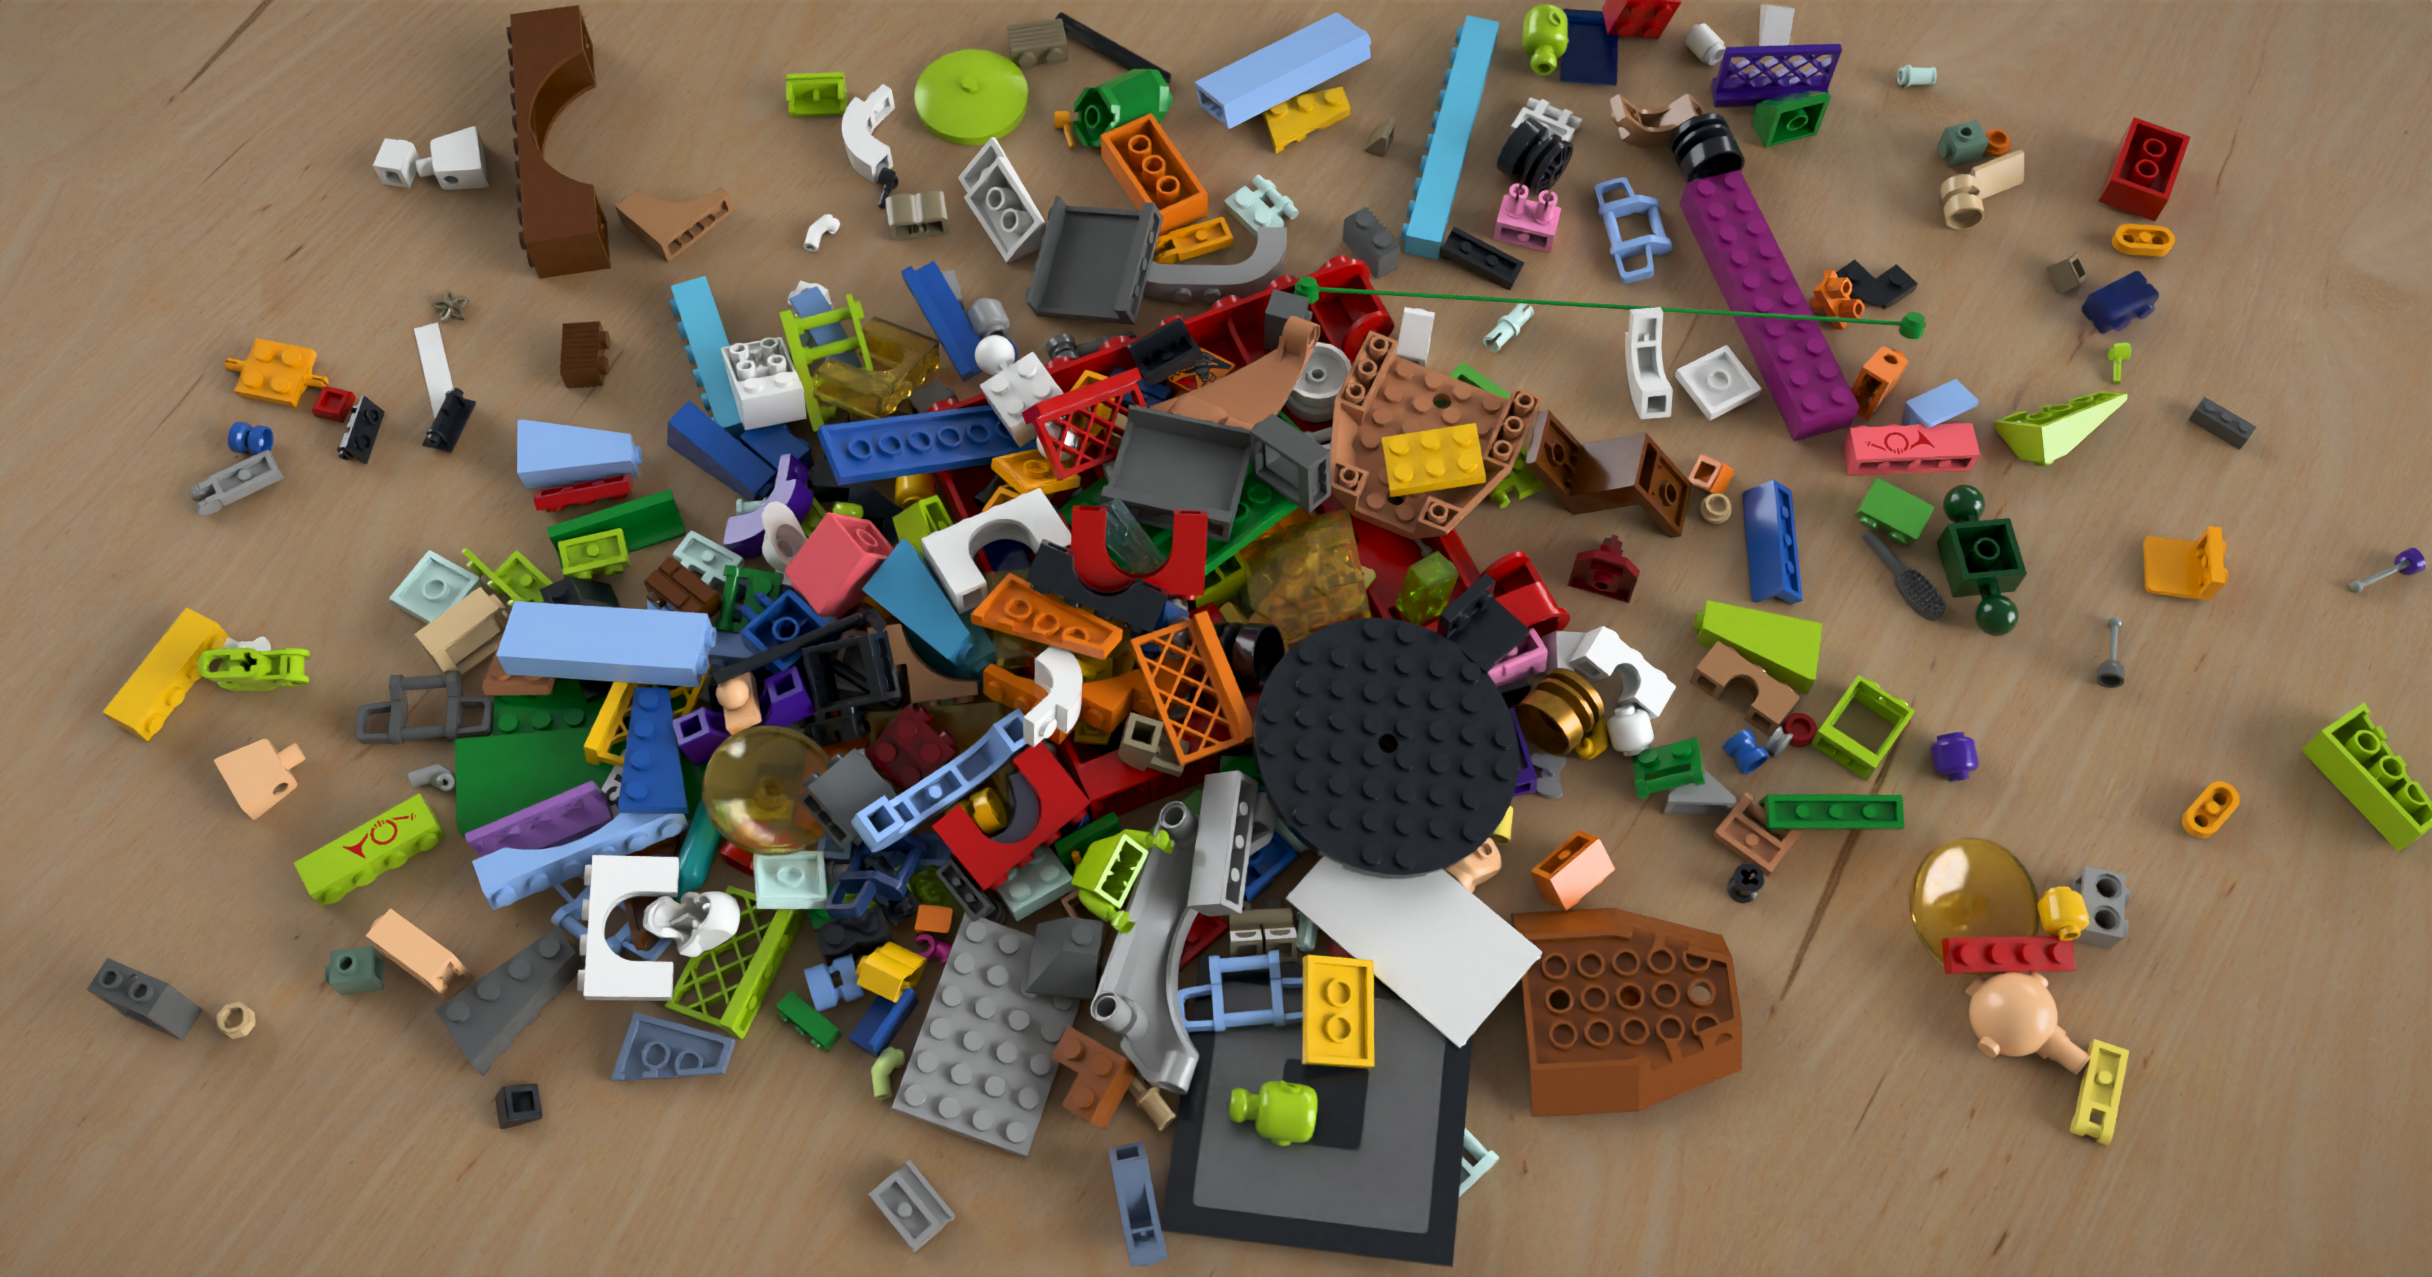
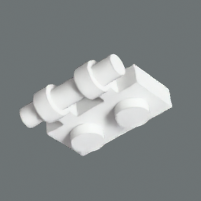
[1510,97,1582,142]

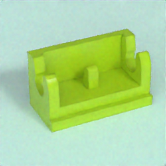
[786,72,847,117]

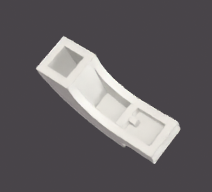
[1023,645,1082,747]

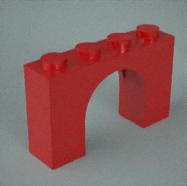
[1071,505,1208,600]
[930,741,1091,891]

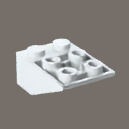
[721,337,807,430]

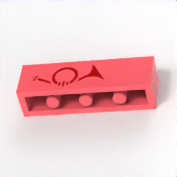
[1842,422,1980,476]

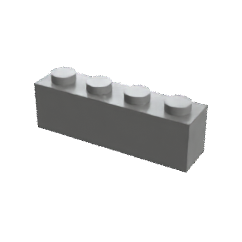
[1187,770,1259,917]

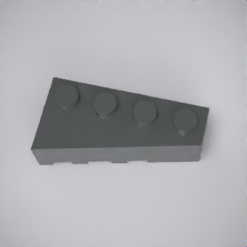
[435,927,585,1076]

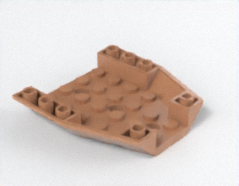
[1330,330,1544,540]

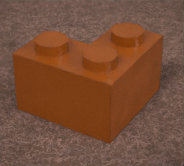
[1051,1025,1138,1129]

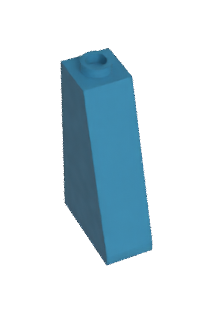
[862,538,980,666]

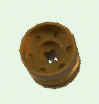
[1515,668,1605,757]

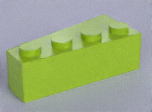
[2301,702,2432,852]

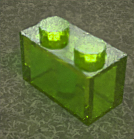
[1396,551,1459,626]

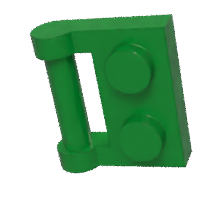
[715,565,784,634]
[1632,737,1706,799]

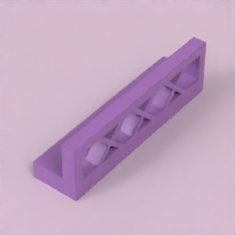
[464,780,614,858]

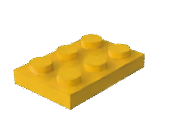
[1381,423,1486,497]
[1302,955,1374,1068]

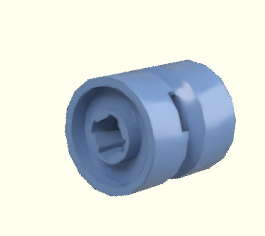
[804,953,865,1012]

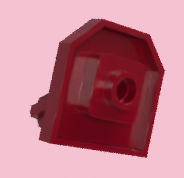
[1567,535,1640,603]

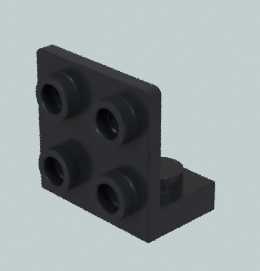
[1436,573,1530,673]

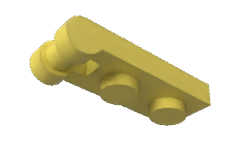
[2070,1039,2129,1146]

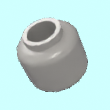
[967,298,1010,340]

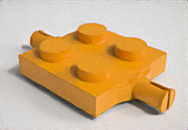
[225,338,328,408]

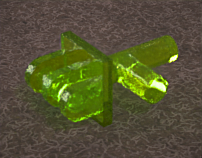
[910,864,962,907]

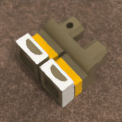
[1229,899,1297,962]

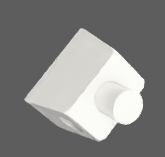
[416,126,490,190]

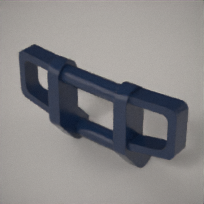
[824,833,930,919]

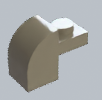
[1118,712,1190,777]

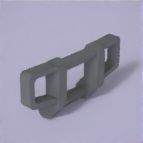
[355,671,494,745]

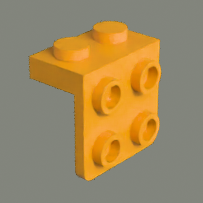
[2143,526,2228,601]

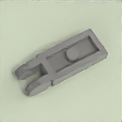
[188,450,284,516]

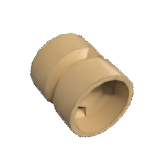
[1940,174,1985,230]

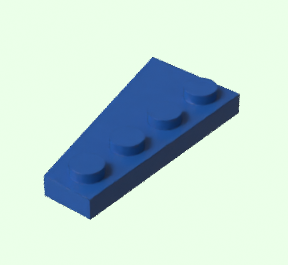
[618,687,689,814]

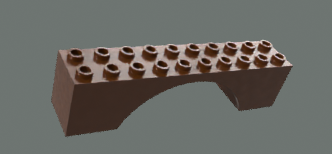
[506,5,611,279]

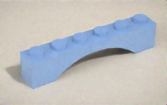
[472,813,689,911]

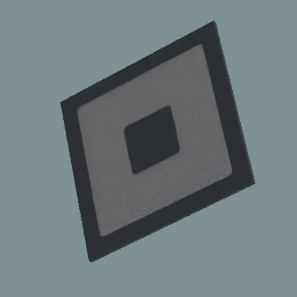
[1161,953,1473,1267]

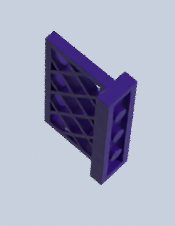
[1711,44,1842,107]

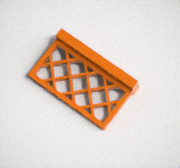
[1129,611,1253,767]

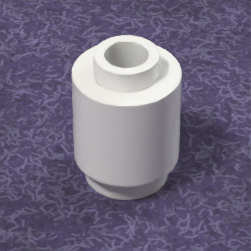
[1685,23,1726,65]

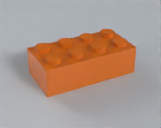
[1100,113,1208,237]

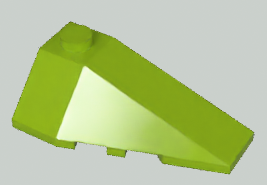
[1993,391,2127,466]

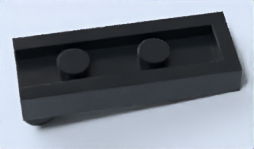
[1439,227,1524,290]

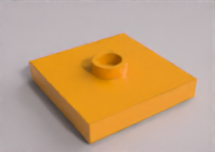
[991,449,1081,495]

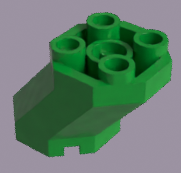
[1073,69,1173,147]

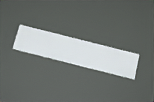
[414,322,453,418]

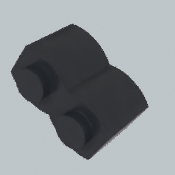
[815,907,894,967]

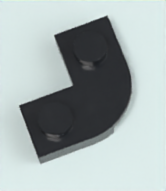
[1836,260,1918,309]

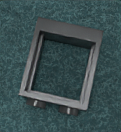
[1250,413,1331,513]
[87,958,202,1041]

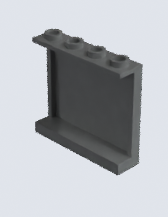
[1026,196,1163,325]
[1101,405,1251,542]

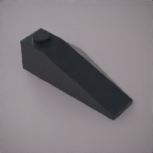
[539,577,621,703]

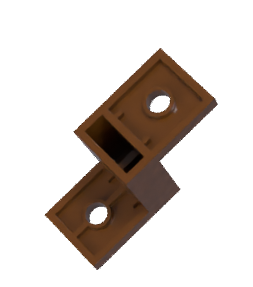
[1525,410,1692,538]

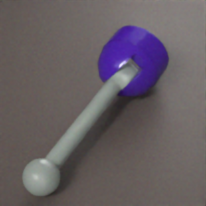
[2349,548,2426,593]

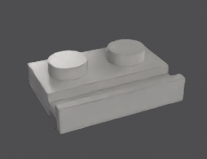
[868,1160,956,1253]

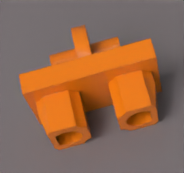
[1810,269,1865,330]

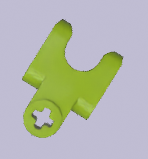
[197,648,310,692]

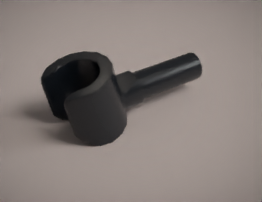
[878,167,899,209]

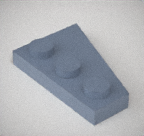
[611,1012,736,1082]

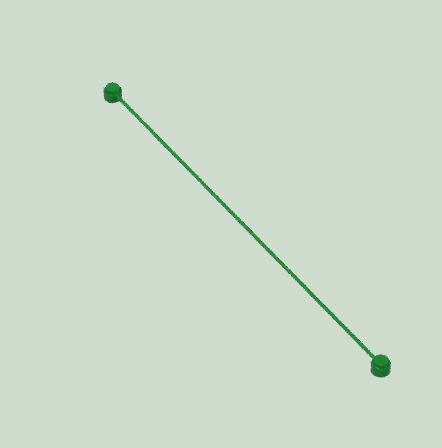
[1294,276,1926,339]

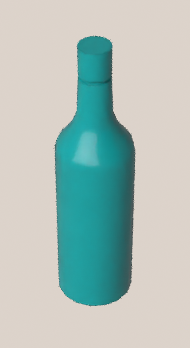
[673,800,730,904]

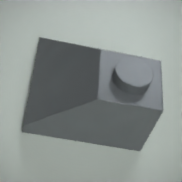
[1026,917,1106,1001]

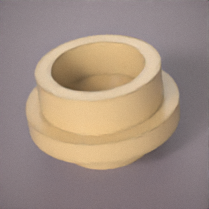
[1700,493,1732,524]

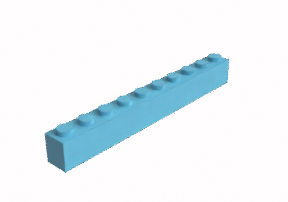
[1400,15,1500,260]

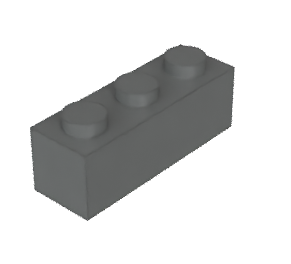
[2188,397,2256,450]
[935,858,996,921]

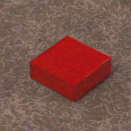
[311,386,356,423]

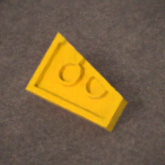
[1262,86,1350,154]

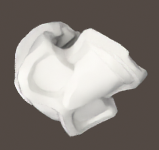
[643,891,740,958]

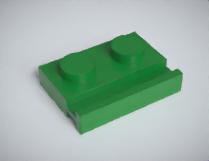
[1053,812,1122,878]

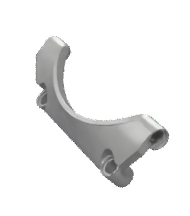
[1090,792,1279,1094]

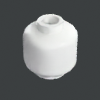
[1607,705,1654,756]

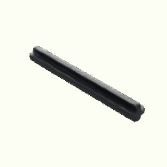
[1055,12,1171,85]

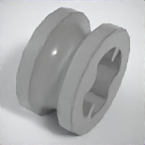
[1764,726,1794,759]

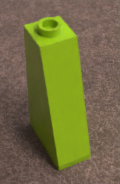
[1693,600,1823,694]

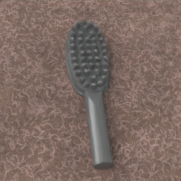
[1862,530,1945,621]

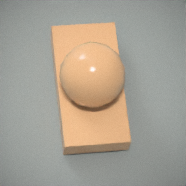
[716,671,762,736]

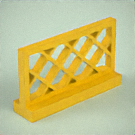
[584,664,711,768]

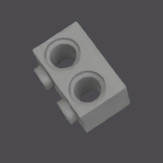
[2072,866,2130,949]

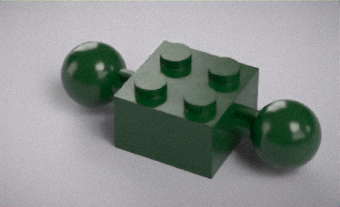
[1937,485,2027,636]

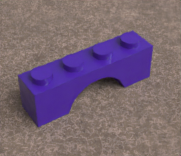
[672,666,816,767]

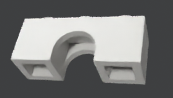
[1569,626,1676,719]

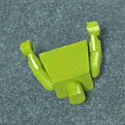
[1071,829,1175,935]

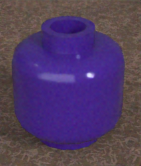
[1930,732,1979,782]

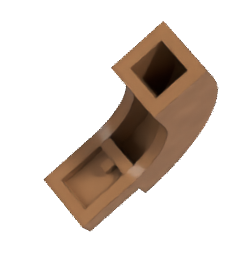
[1610,93,1705,148]

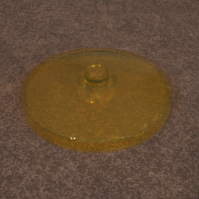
[702,725,831,857]
[1909,838,2040,976]

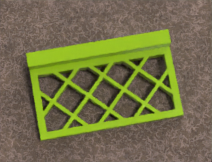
[664,885,806,1040]

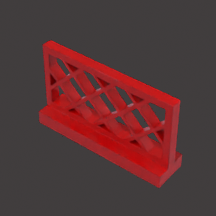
[1021,367,1148,481]

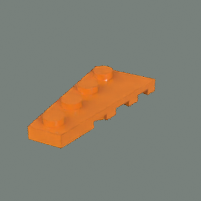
[971,573,1123,660]

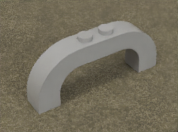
[1143,227,1287,304]

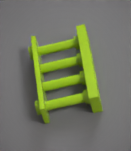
[779,293,890,435]

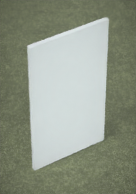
[1286,856,1542,1049]

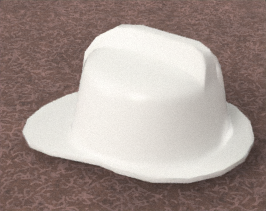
[762,502,807,572]

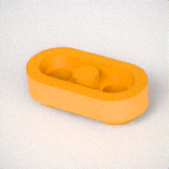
[2112,224,2175,257]
[2182,781,2240,839]

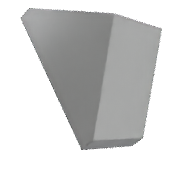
[1662,770,1736,816]

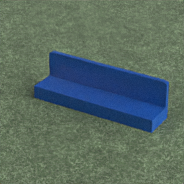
[901,261,982,382]
[1742,479,1803,605]

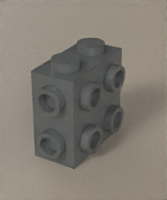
[797,748,898,850]

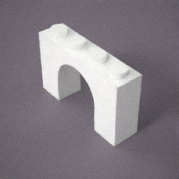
[921,488,1071,614]
[577,855,679,1001]

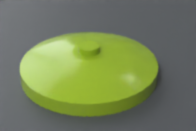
[914,49,1029,145]

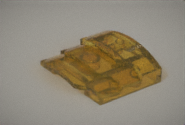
[1243,509,1371,640]

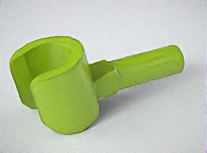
[2107,342,2131,384]

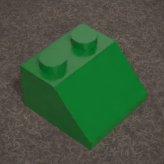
[1751,90,1831,148]

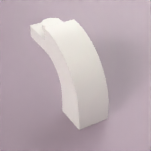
[842,84,895,184]
[1625,307,1673,419]

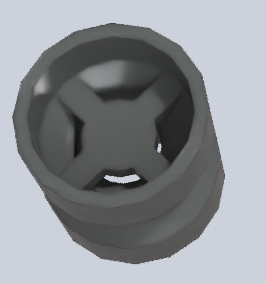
[1046,334,1081,360]

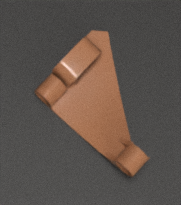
[1150,315,1320,430]

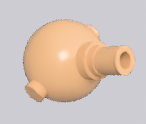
[1965,972,2090,1075]

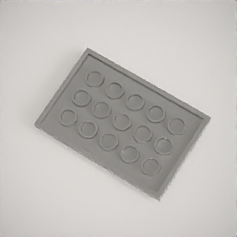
[891,912,1081,1159]

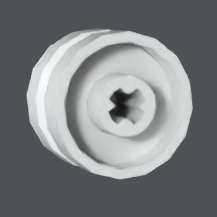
[1285,342,1351,423]

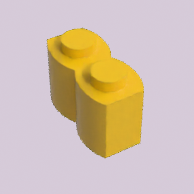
[856,942,928,1002]

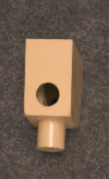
[213,739,306,820]

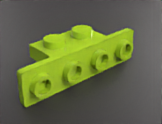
[462,548,553,607]

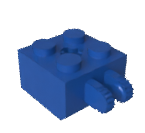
[738,589,836,676]

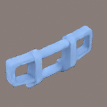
[1595,177,1673,284]
[551,881,675,962]
[1177,950,1303,1032]

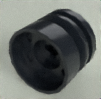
[1669,113,1745,183]
[1497,118,1574,196]
[1203,622,1285,692]

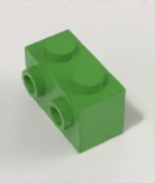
[1854,477,1935,545]

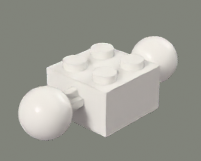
[975,335,1078,461]

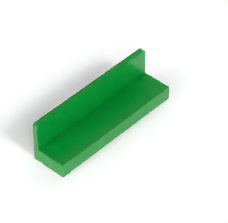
[547,489,686,569]
[1759,794,1905,830]

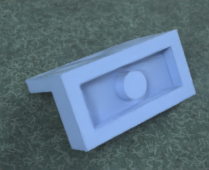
[1901,379,1978,428]

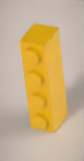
[103,607,230,742]

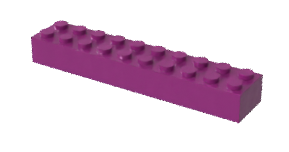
[1679,170,1859,441]

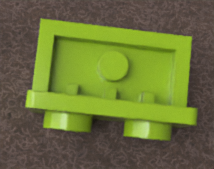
[558,528,631,580]

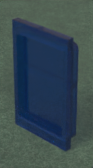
[1560,9,1618,85]

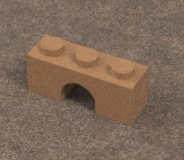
[1690,641,1800,737]

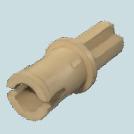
[1128,1070,1177,1131]

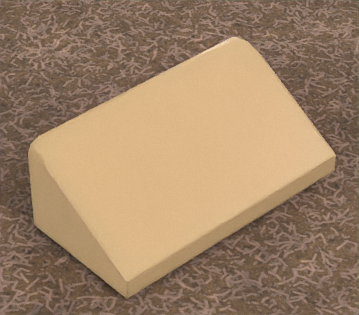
[1969,149,2024,199]

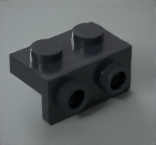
[1127,318,1204,387]

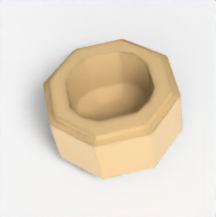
[216,1002,255,1039]

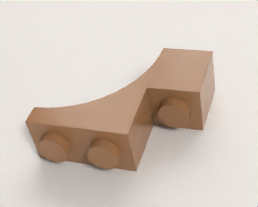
[868,623,980,708]

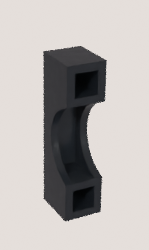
[1026,539,1168,634]

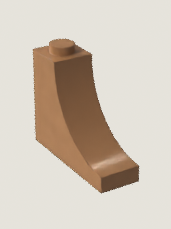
[615,187,734,263]

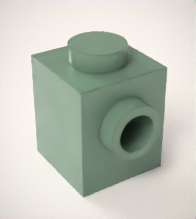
[1937,120,1989,168]
[325,946,384,995]

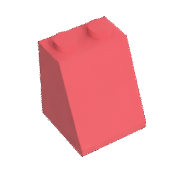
[784,512,894,618]

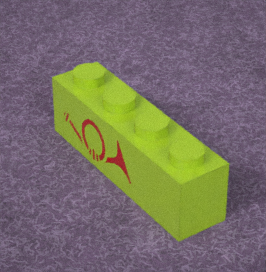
[294,793,447,907]

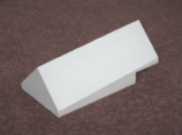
[958,137,1046,263]

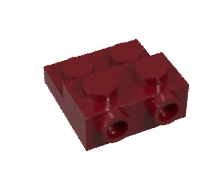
[865,704,961,792]

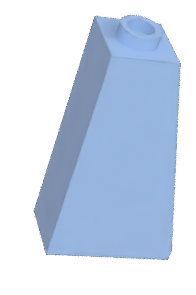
[517,420,643,489]

